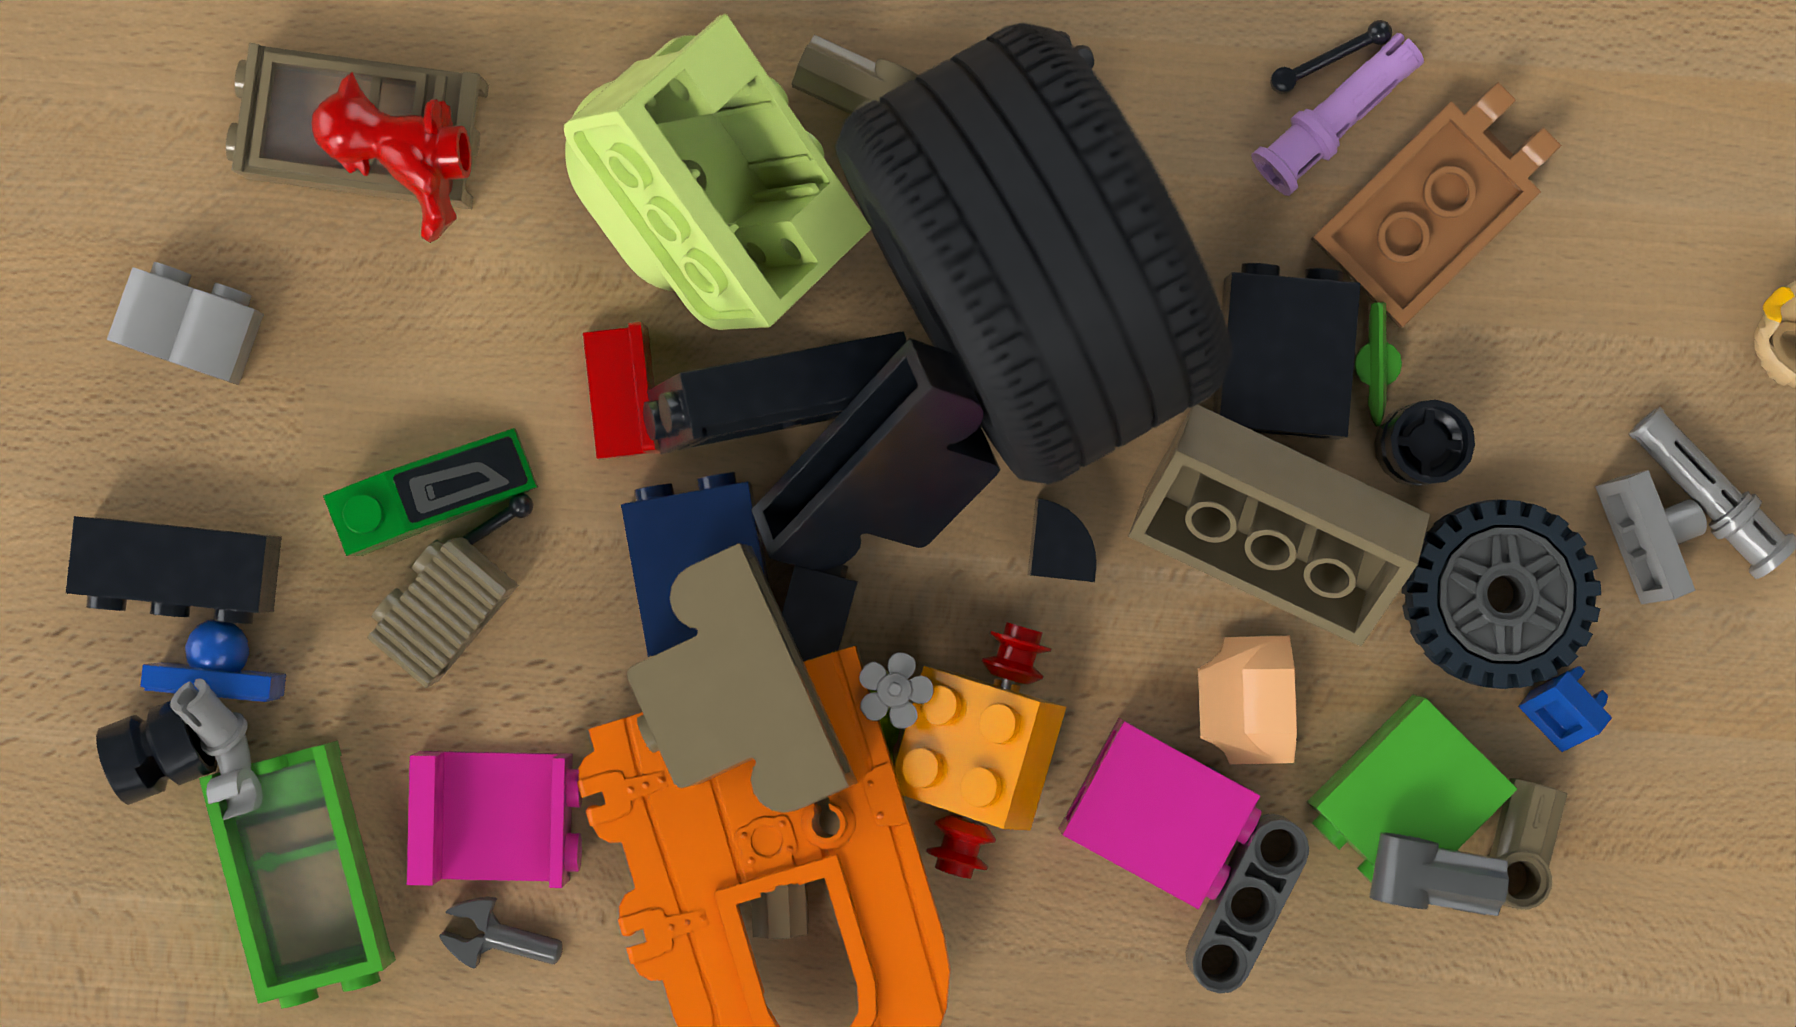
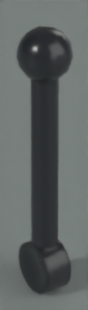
[1270,20,1393,94]
[462,493,533,545]

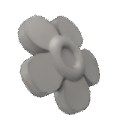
[859,653,933,729]

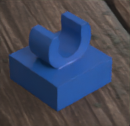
[1518,666,1612,752]

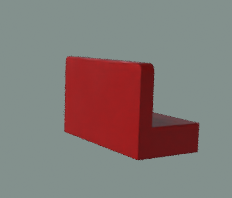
[583,321,660,460]

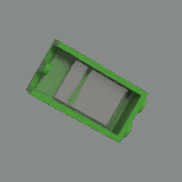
[199,740,396,1009]

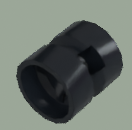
[1374,399,1475,486]
[96,701,218,805]

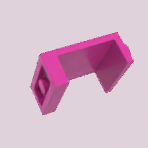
[1058,718,1262,910]
[407,751,583,888]

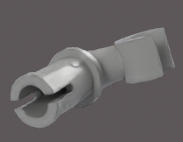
[170,679,263,820]

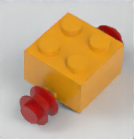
[894,622,1066,879]

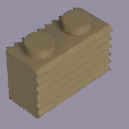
[368,536,519,688]

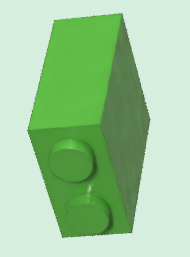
[1307,694,1517,884]

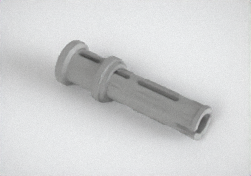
[1629,407,1796,579]

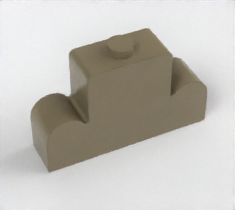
[627,543,858,813]

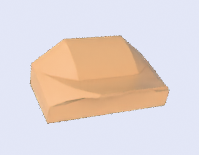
[1198,635,1297,765]

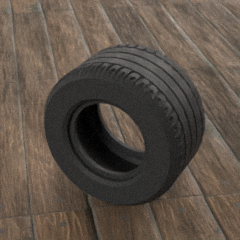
[835,22,1232,484]

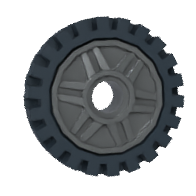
[1401,499,1601,689]

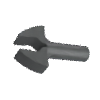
[439,897,563,969]

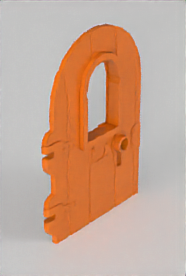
[577,646,951,1027]

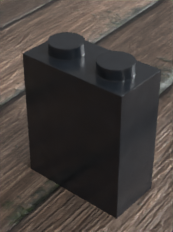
[1213,263,1361,440]

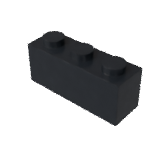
[66,516,282,624]

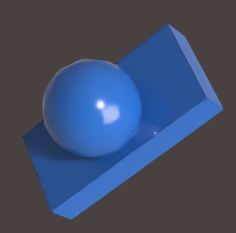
[140,619,286,702]

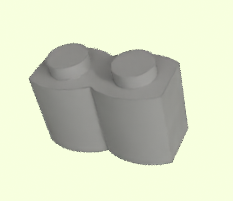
[107,262,264,385]

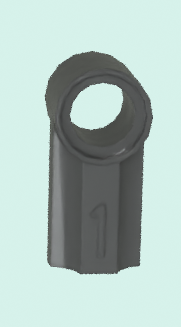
[1369,832,1509,916]

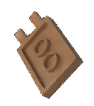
[1311,82,1562,328]

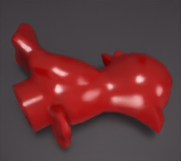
[312,72,472,243]

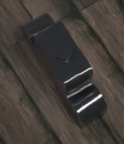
[751,338,1000,570]

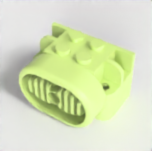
[564,14,872,330]

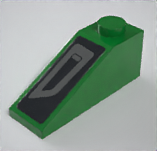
[323,428,538,556]

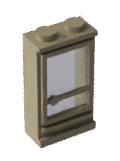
[226,43,489,210]

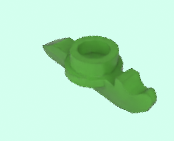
[1354,302,1402,427]

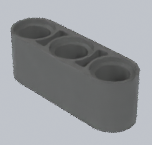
[1185,814,1309,994]

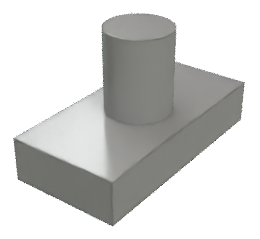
[1595,470,1707,604]

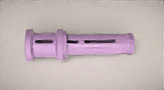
[1251,33,1424,196]

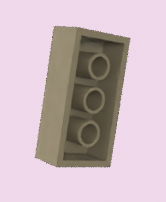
[1128,404,1430,646]

